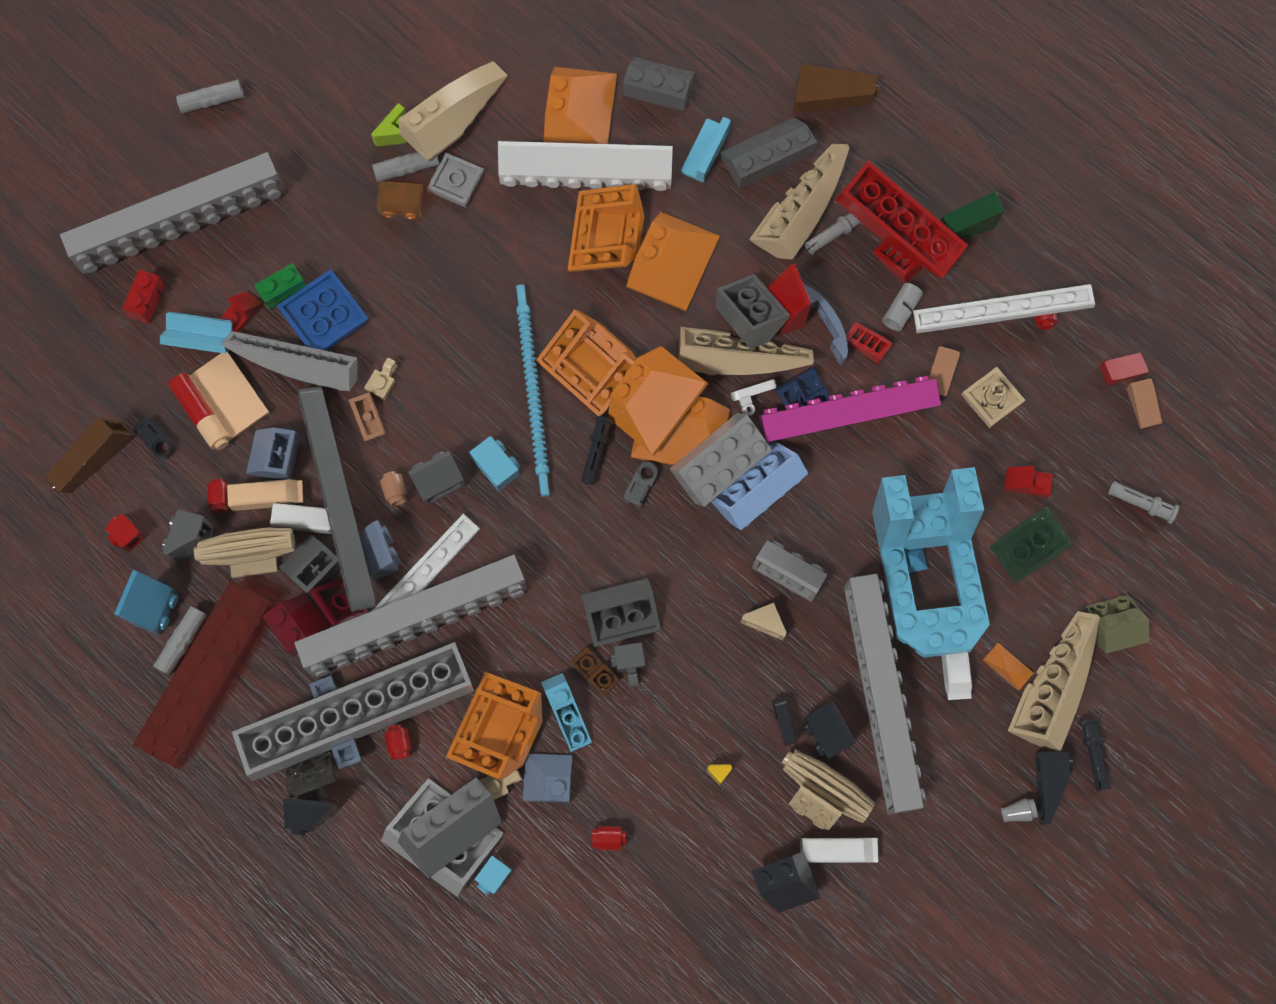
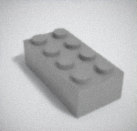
[670,413,772,507]

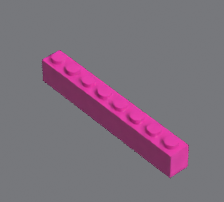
[759,376,941,442]

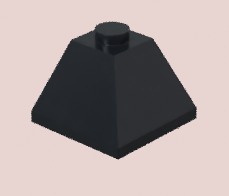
[283,798,340,836]

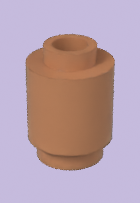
[380,471,408,506]

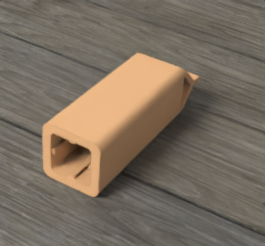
[227,479,303,511]

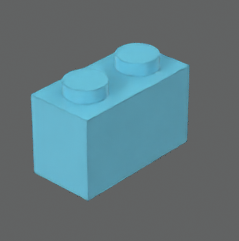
[469,436,520,492]

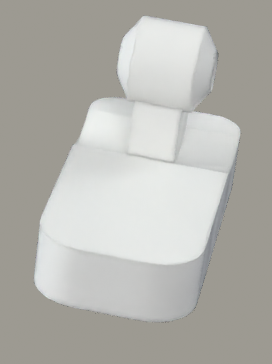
[730,379,777,416]

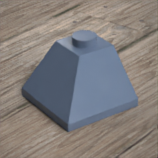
[523,754,572,803]

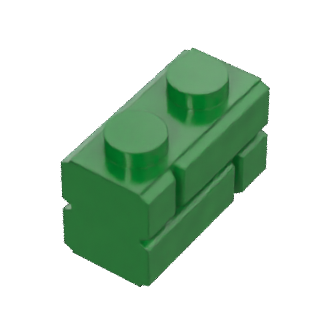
[254,263,306,311]

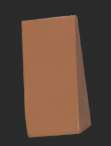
[928,346,960,397]
[1126,378,1162,429]
[349,392,386,441]

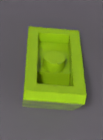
[371,103,407,146]

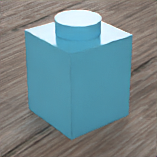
[475,856,513,895]

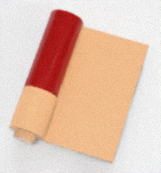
[168,351,270,450]

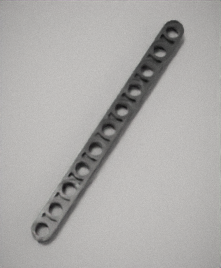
[298,386,375,611]

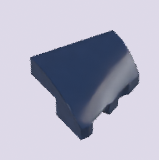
[774,367,829,409]

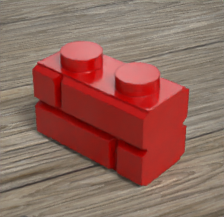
[122,270,165,324]

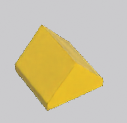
[707,764,732,785]

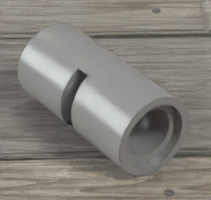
[882,283,923,331]

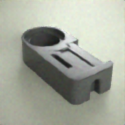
[624,462,657,508]

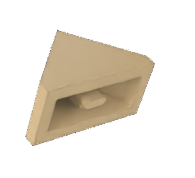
[740,603,786,641]

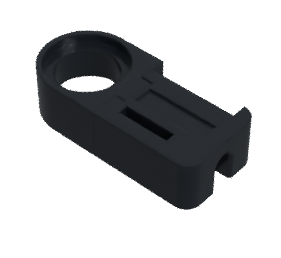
[132,418,174,460]
[772,697,796,746]

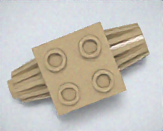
[194,527,295,578]
[782,750,876,831]

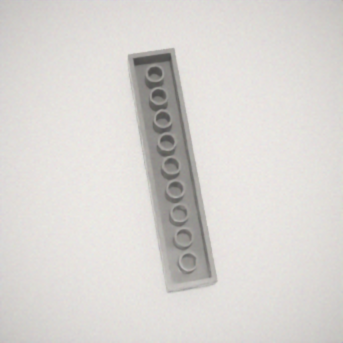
[60,152,286,274]
[294,555,528,677]
[844,574,926,815]
[232,642,474,781]

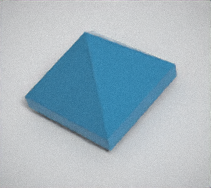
[905,548,928,573]

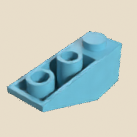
[541,673,592,752]

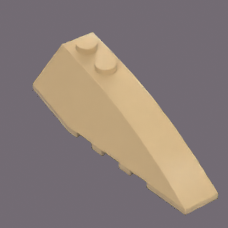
[399,61,508,162]
[750,144,850,259]
[678,327,814,375]
[1008,611,1100,752]

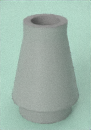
[1001,798,1038,822]

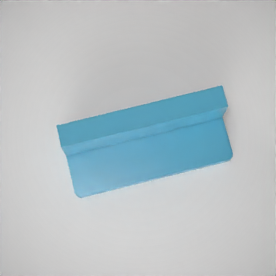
[681,117,731,183]
[160,312,232,353]

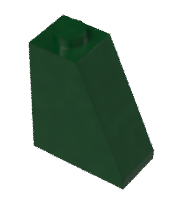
[940,192,1004,239]

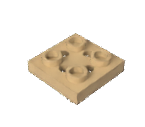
[961,367,1025,428]

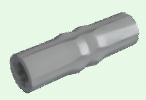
[176,79,244,114]
[372,152,439,182]
[153,606,207,676]

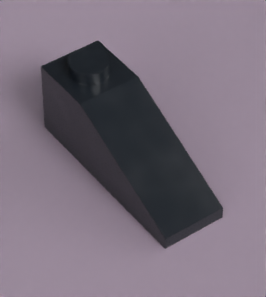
[1035,752,1073,825]

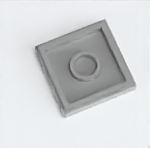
[427,153,485,208]

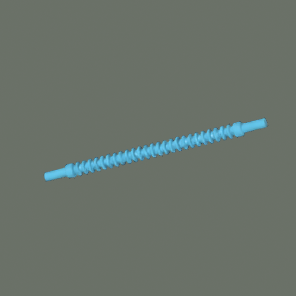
[516,285,550,497]

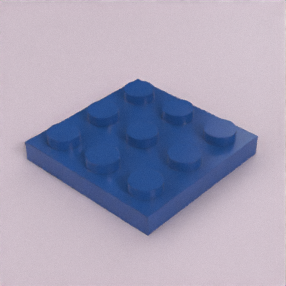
[277,269,370,351]

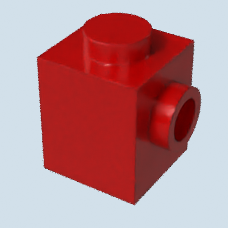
[104,513,146,553]

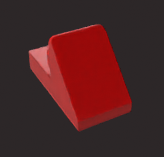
[219,291,264,333]
[1004,466,1053,497]

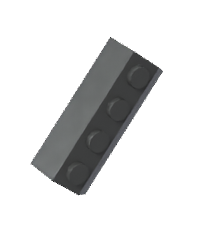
[719,118,817,189]
[398,777,502,879]

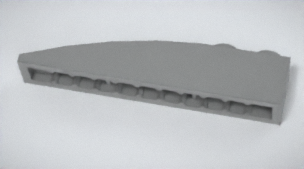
[222,331,357,391]

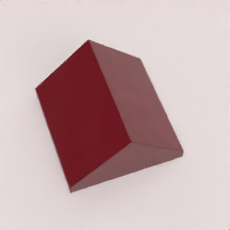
[310,578,369,627]

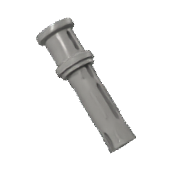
[805,213,862,254]
[1108,481,1179,524]

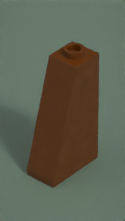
[793,64,879,113]
[45,417,136,493]

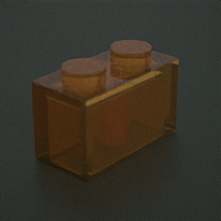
[376,181,425,219]

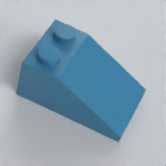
[114,570,178,635]

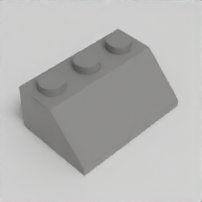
[752,540,827,602]

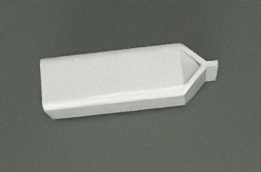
[270,503,331,534]
[942,653,972,700]
[800,838,878,863]

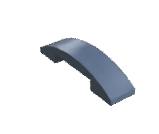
[803,284,848,366]
[309,675,362,770]

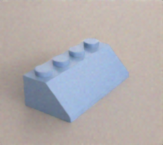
[711,441,808,530]

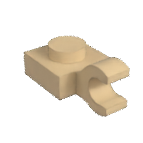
[364,358,398,400]
[479,770,522,800]

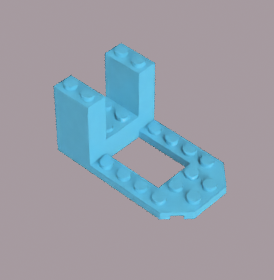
[872,467,990,658]

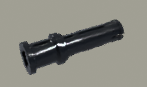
[581,416,615,485]
[1078,718,1111,791]

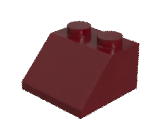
[262,593,330,657]

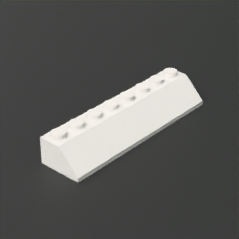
[498,141,673,191]

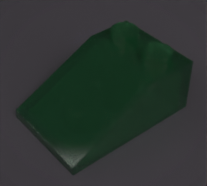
[989,507,1076,584]

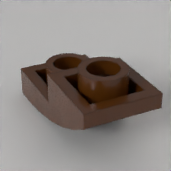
[569,646,620,696]

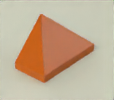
[983,643,1034,691]

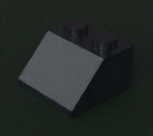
[802,701,856,760]
[752,852,821,913]

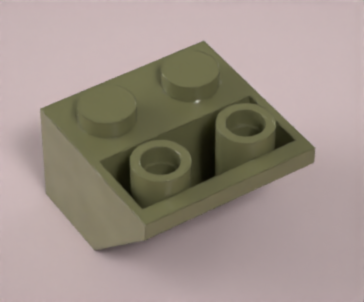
[1085,595,1149,654]

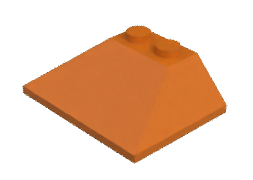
[544,67,617,144]
[568,184,645,272]
[626,212,720,311]
[536,309,636,417]
[608,346,708,456]
[631,397,730,465]
[446,672,543,781]

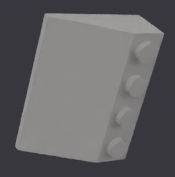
[381,778,504,897]

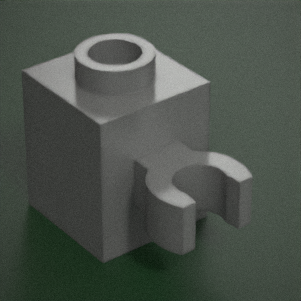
[610,643,645,687]

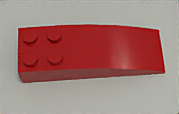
[835,161,968,279]

